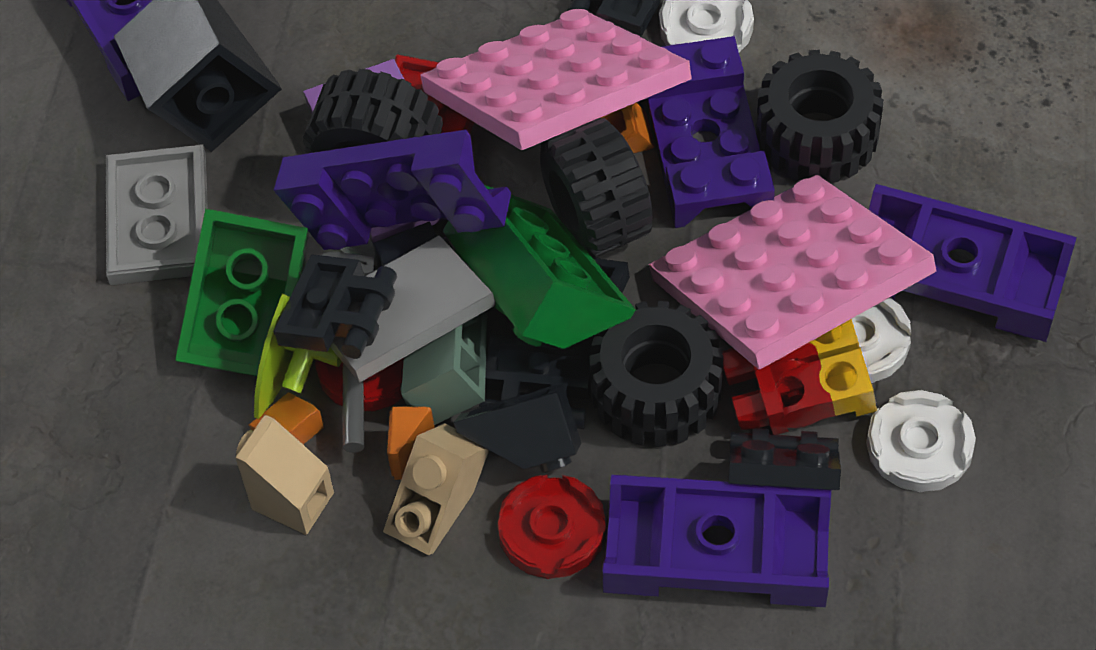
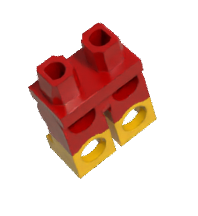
[723,319,877,435]

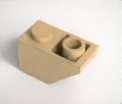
[236,415,334,535]
[383,424,489,555]

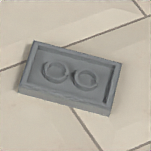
[106,144,208,285]
[330,235,495,383]

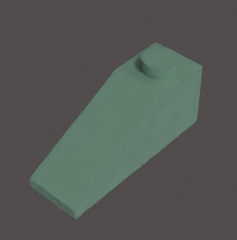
[400,310,488,425]

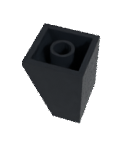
[114,0,282,152]

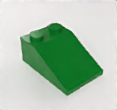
[175,208,308,376]

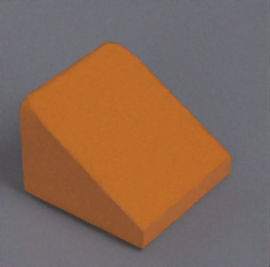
[601,103,656,153]
[249,392,324,445]
[387,407,435,480]

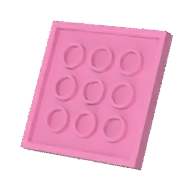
[420,9,692,150]
[649,175,936,370]

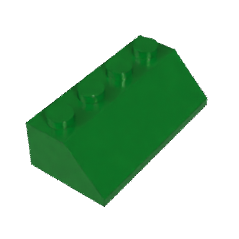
[443,185,636,349]

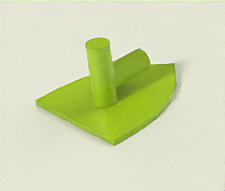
[254,294,342,419]

